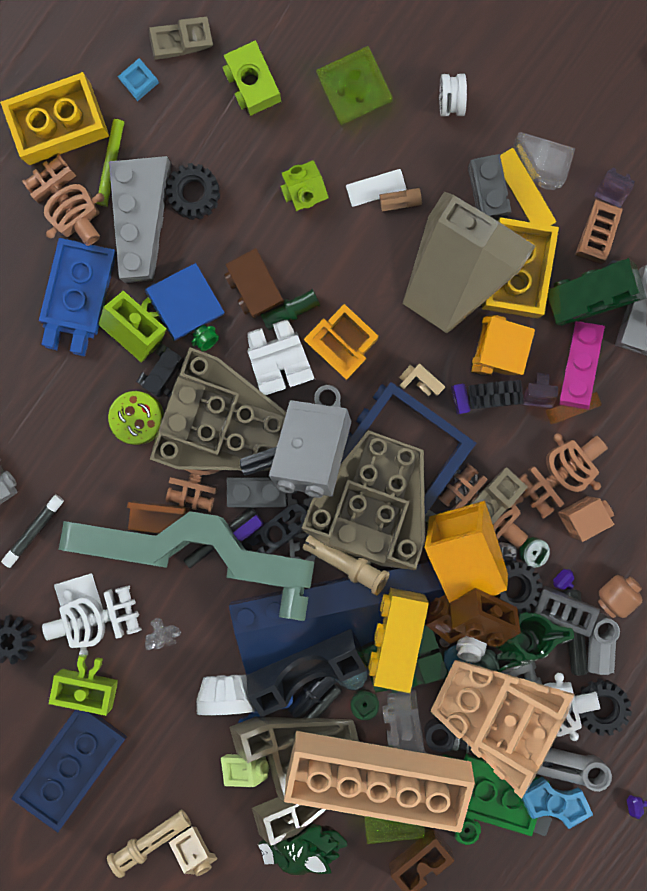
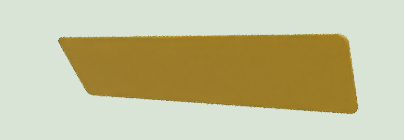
[500,148,556,226]

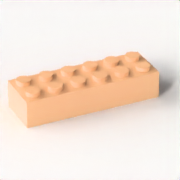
[284,731,475,833]

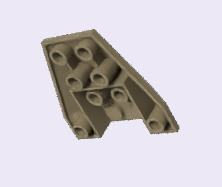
[403,192,536,333]
[150,347,287,471]
[301,430,425,570]

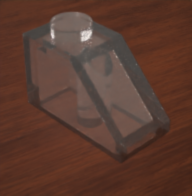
[513,132,575,190]

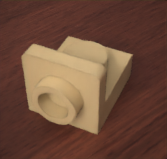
[399,363,445,396]
[169,826,217,876]

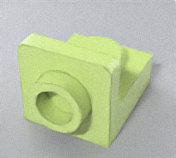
[221,754,269,787]

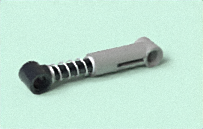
[424,717,612,792]

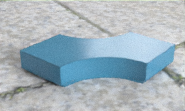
[521,777,593,829]

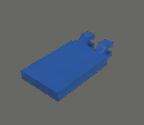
[39,238,117,357]

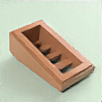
[575,200,623,264]

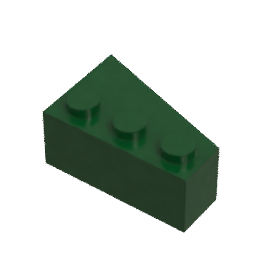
[548,258,647,326]

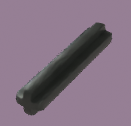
[564,589,588,676]

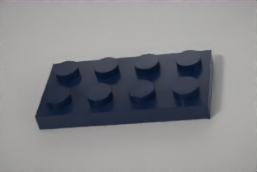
[11,710,127,833]

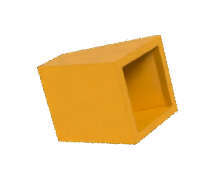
[424,501,508,603]

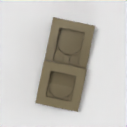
[149,17,213,60]
[470,467,528,524]

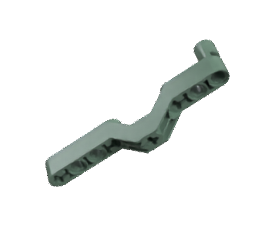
[58,511,314,621]

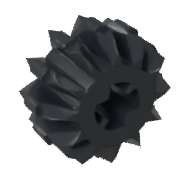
[0,614,37,665]

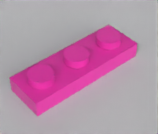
[559,321,605,410]

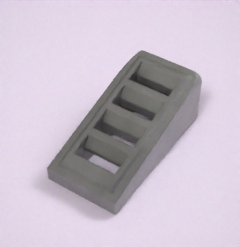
[534,586,600,637]

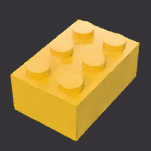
[0,72,109,165]
[482,217,559,318]
[368,587,429,693]

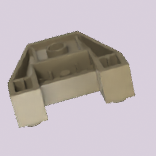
[229,717,359,846]

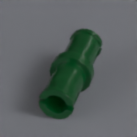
[261,289,321,331]

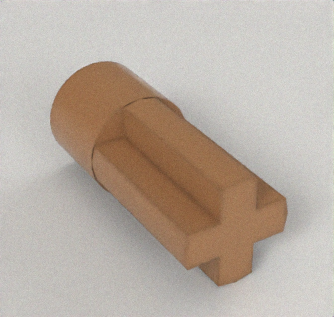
[379,188,422,212]

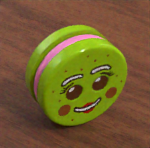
[108,391,164,445]

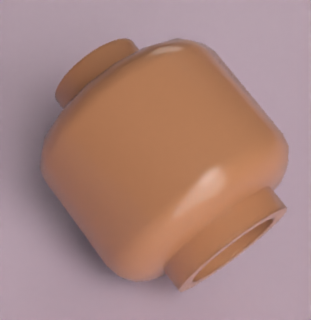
[598,575,643,618]

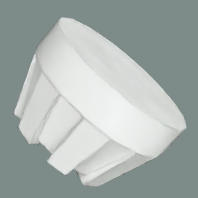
[196,675,255,715]

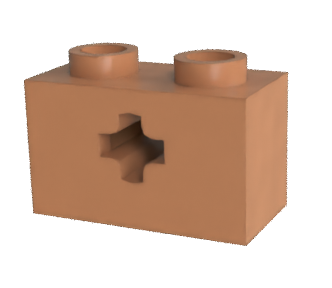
[557,496,614,542]

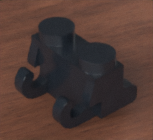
[136,343,184,398]

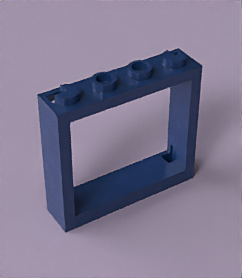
[341,382,476,514]

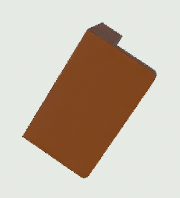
[127,501,190,533]

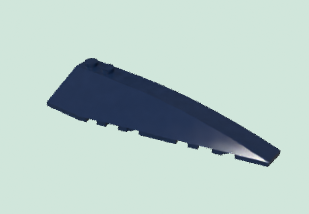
[229,542,516,676]

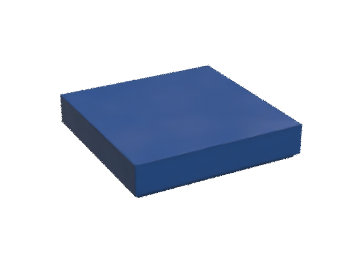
[145,263,225,341]

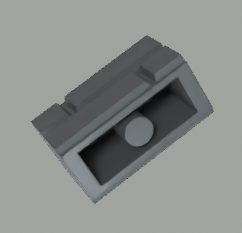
[468,154,512,220]
[227,477,287,507]

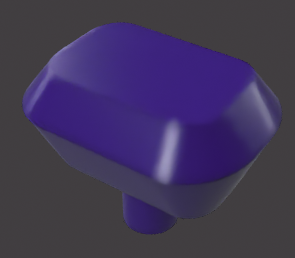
[553,569,574,590]
[627,795,647,819]

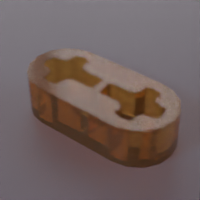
[546,391,602,424]

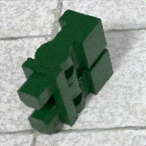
[363,620,448,694]

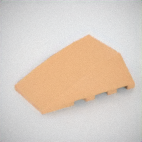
[430,660,575,799]

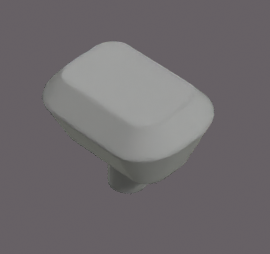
[499,542,517,560]

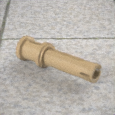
[303,535,389,596]
[107,809,191,878]

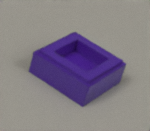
[451,383,471,415]
[233,515,265,541]

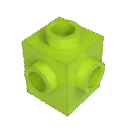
[280,160,329,211]

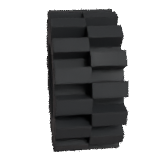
[166,163,220,220]
[468,380,524,409]
[494,560,542,614]
[576,679,632,736]

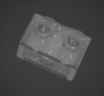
[382,690,425,753]

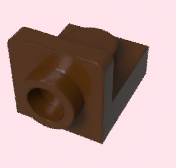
[426,594,466,644]

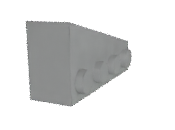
[109,156,172,283]

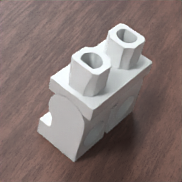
[247,319,315,395]

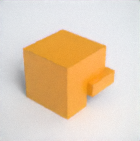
[304,304,379,380]
[471,315,535,375]

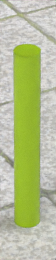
[96,119,124,207]

